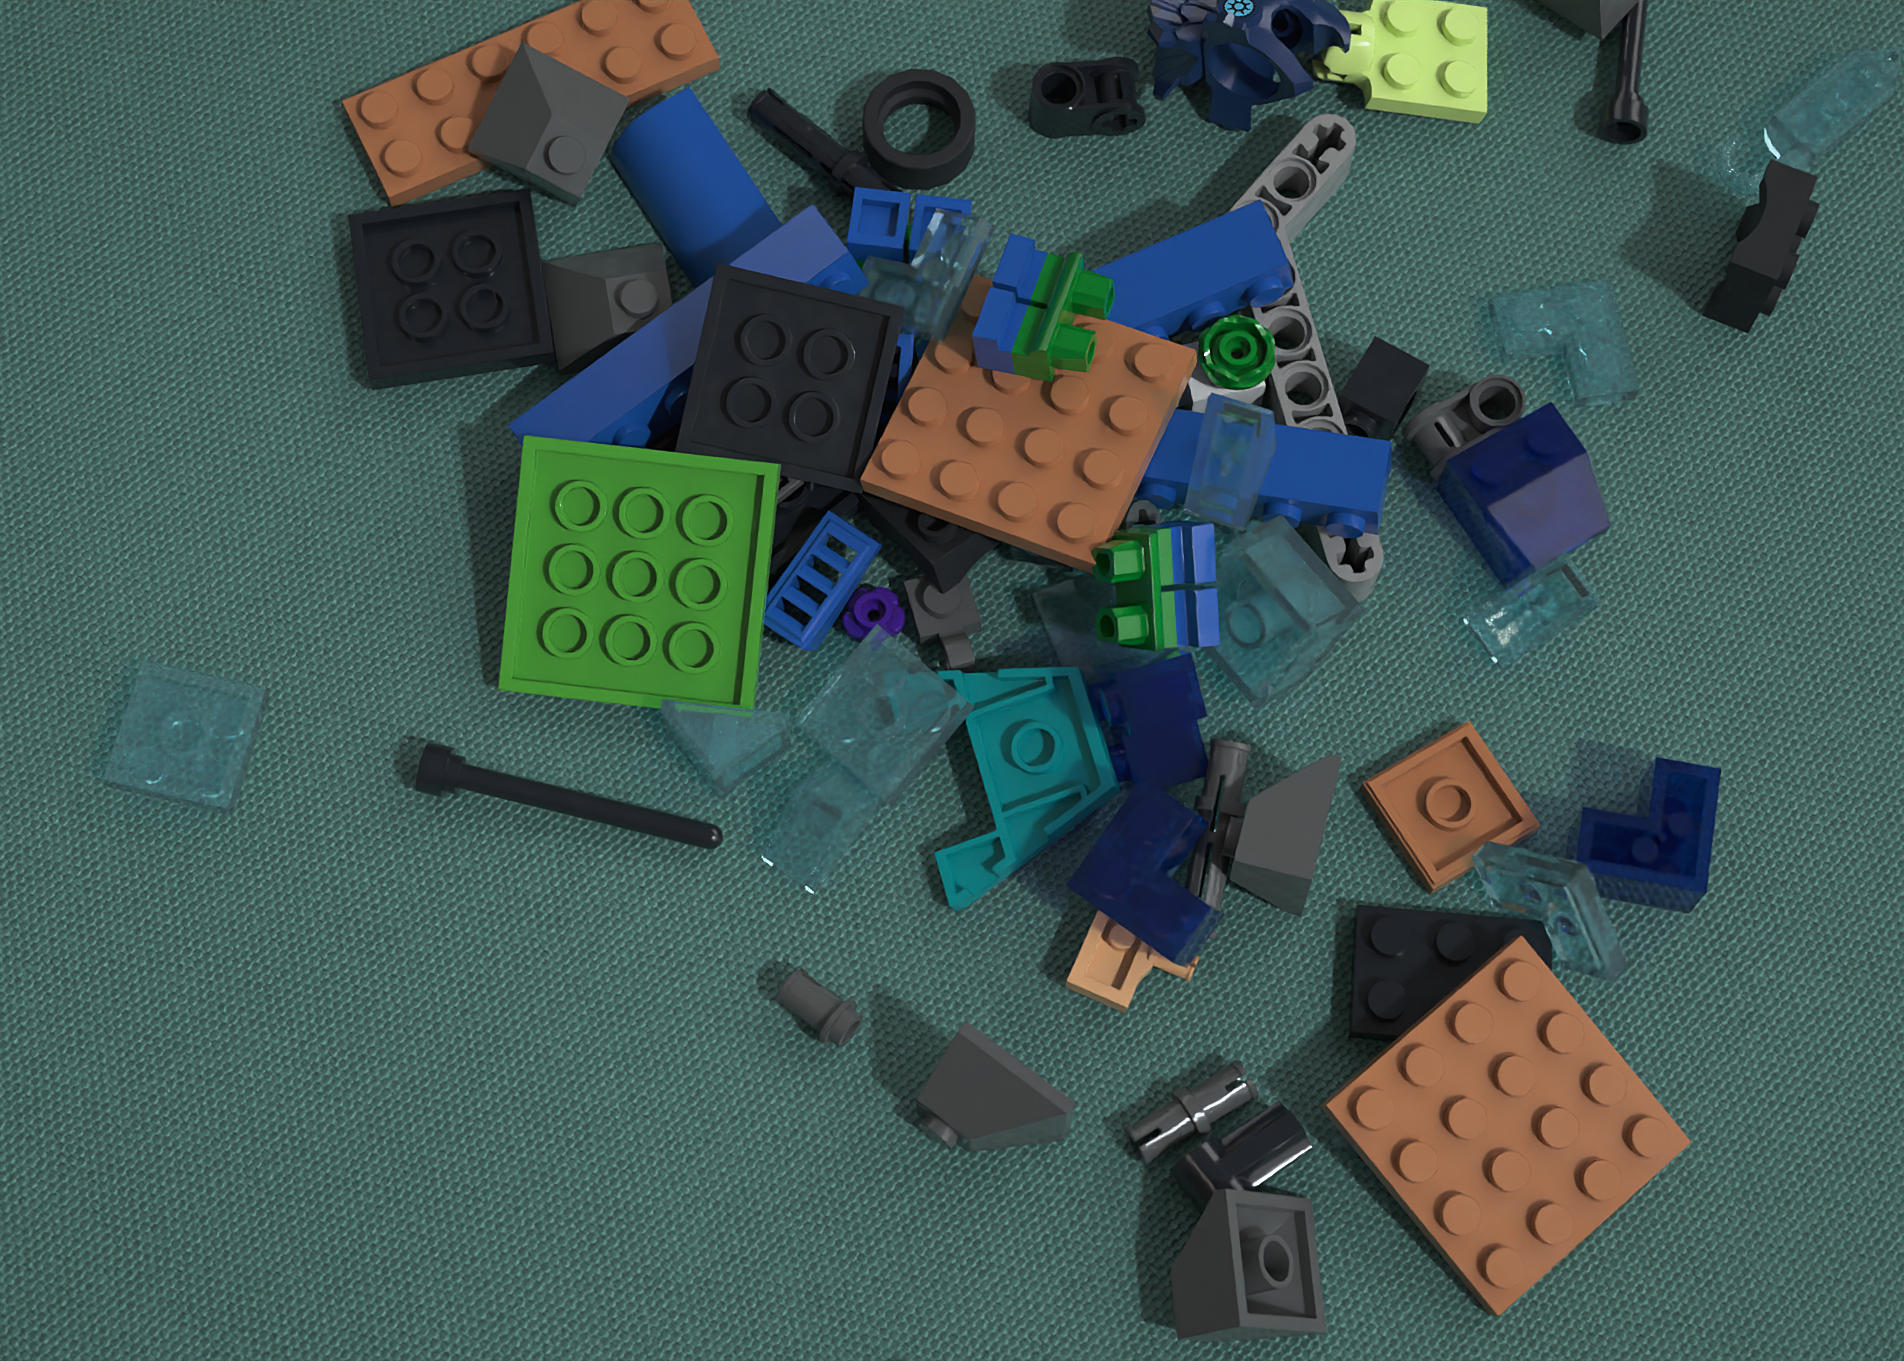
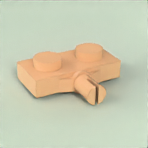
[1066,865,1200,1014]

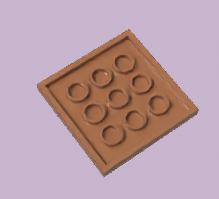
[860,271,1197,575]
[1319,935,1691,1316]

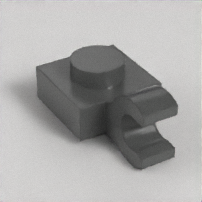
[904,573,981,673]

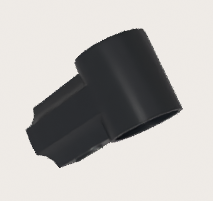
[1169,1101,1312,1215]

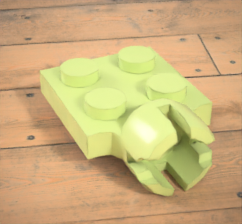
[1312,0,1487,124]

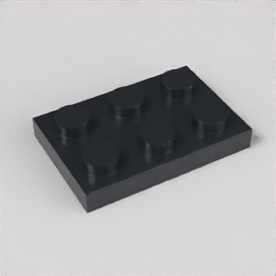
[1348,905,1553,1042]

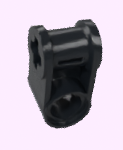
[1028,57,1146,139]

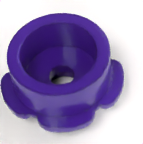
[842,587,905,647]

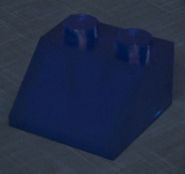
[1436,401,1610,589]

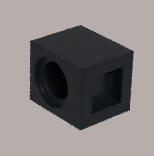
[1338,336,1430,441]

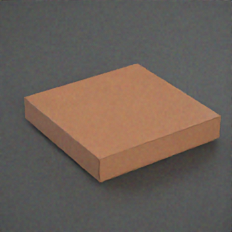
[1360,721,1541,895]

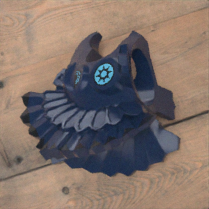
[1147,0,1351,132]

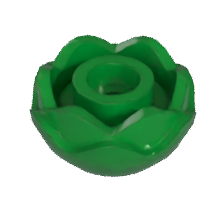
[1198,315,1276,390]

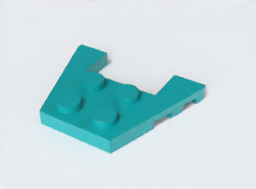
[883,667,1120,911]

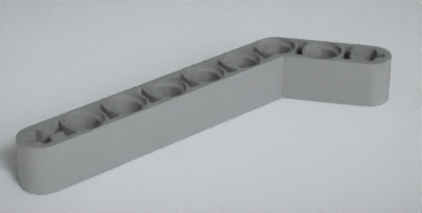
[1230,114,1384,604]

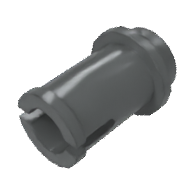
[776,968,863,1048]

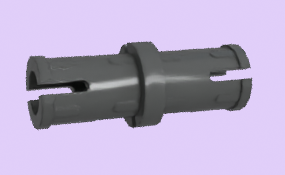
[1124,1060,1258,1165]

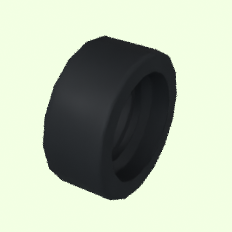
[862,69,976,190]

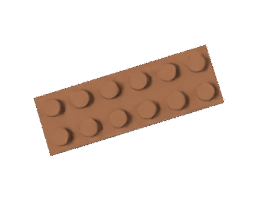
[342,0,720,208]

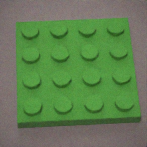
[498,435,781,719]

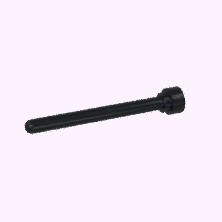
[1599,0,1649,145]
[416,742,723,849]

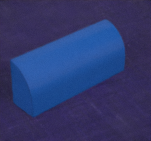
[611,87,783,289]

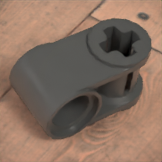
[1401,375,1526,484]

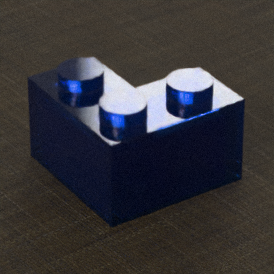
[1089,648,1208,796]
[1561,757,1721,914]
[1066,776,1225,968]

